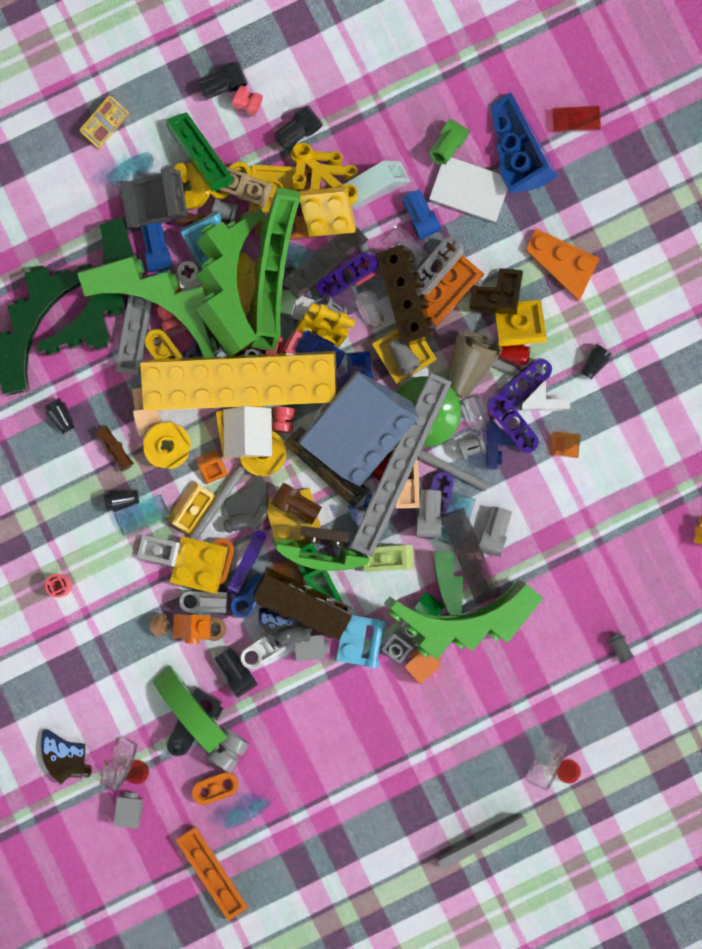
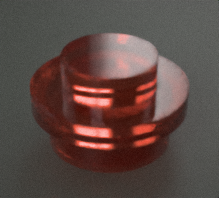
[557,759,581,784]
[125,760,149,784]

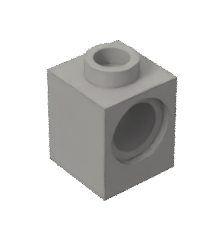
[295,635,330,661]
[114,791,144,829]

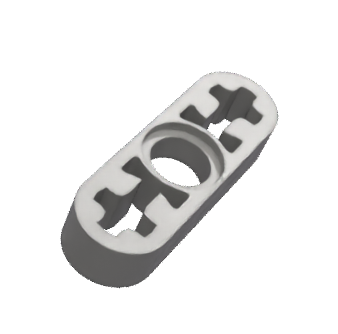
[416,237,464,295]

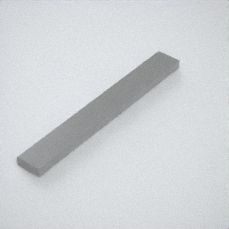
[350,372,452,557]

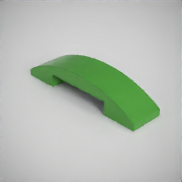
[272,537,370,571]
[152,666,227,753]

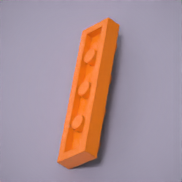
[175,826,249,921]

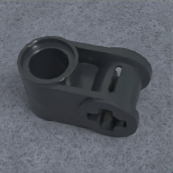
[167,719,195,756]

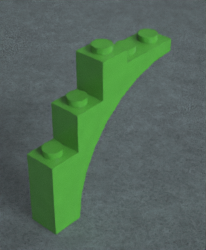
[250,188,300,351]
[196,208,265,357]
[77,255,219,357]
[384,579,544,660]

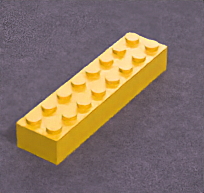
[140,351,337,411]

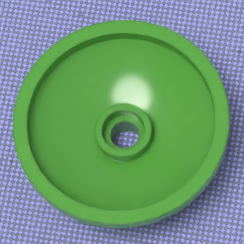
[396,376,461,447]

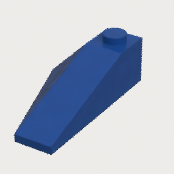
[491,92,559,194]

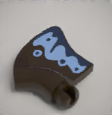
[41,729,92,785]

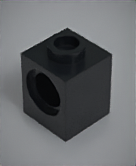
[192,687,224,720]

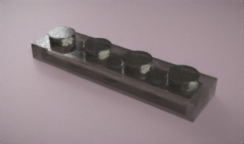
[283,226,368,300]
[284,426,370,508]
[442,507,499,604]

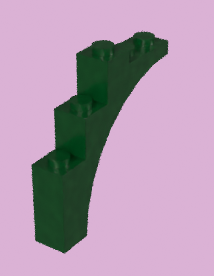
[37,218,135,357]
[0,264,95,396]

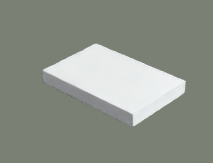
[429,157,507,223]

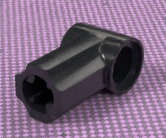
[197,61,248,100]
[273,105,323,151]
[214,647,258,698]

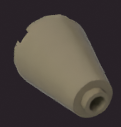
[448,330,502,399]

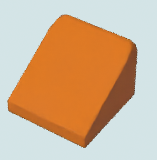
[196,449,228,484]

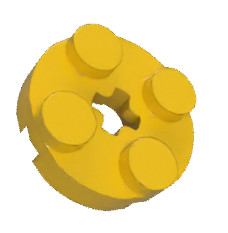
[173,163,211,211]
[143,420,191,469]
[240,431,287,477]

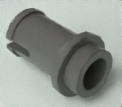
[608,632,634,664]

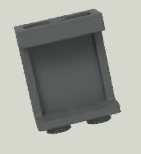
[120,168,188,229]

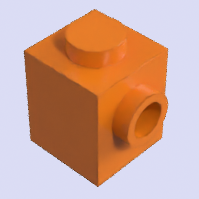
[173,614,211,644]
[404,649,442,684]

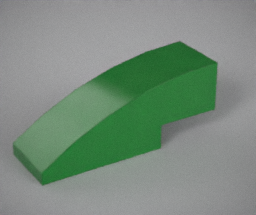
[296,539,343,603]
[434,551,463,615]

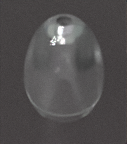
[352,290,384,328]
[460,394,489,433]

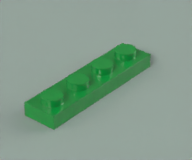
[166,112,233,192]

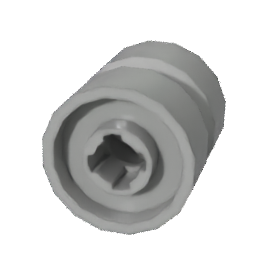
[206,727,250,773]

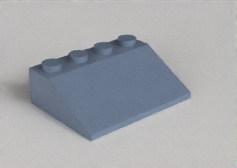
[299,371,419,486]

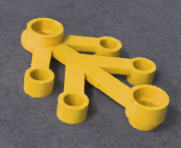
[291,143,358,206]

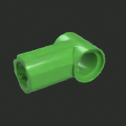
[429,118,470,165]

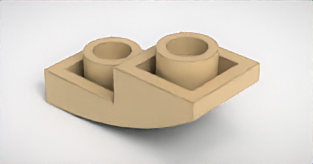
[218,167,273,208]

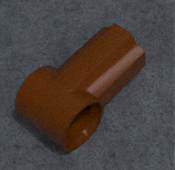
[271,483,322,525]

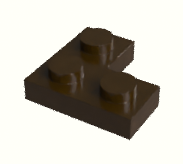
[469,268,523,315]
[300,526,350,547]

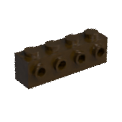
[376,245,436,346]
[253,567,353,640]

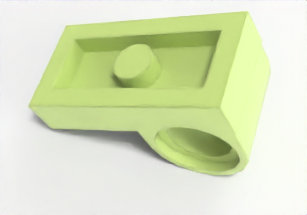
[363,545,414,572]

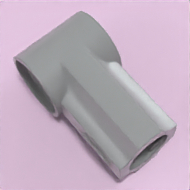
[416,490,442,538]
[478,506,512,557]
[179,591,227,613]

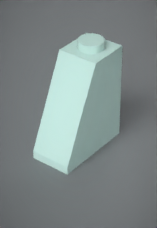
[343,161,411,209]

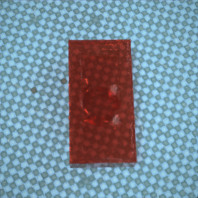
[552,106,601,133]

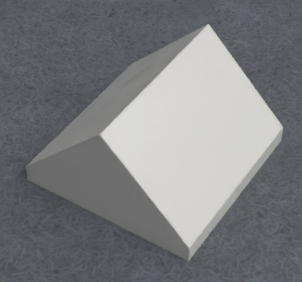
[223,406,272,458]

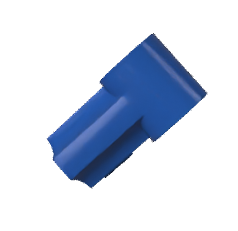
[402,189,442,240]
[141,223,173,273]
[231,573,261,619]

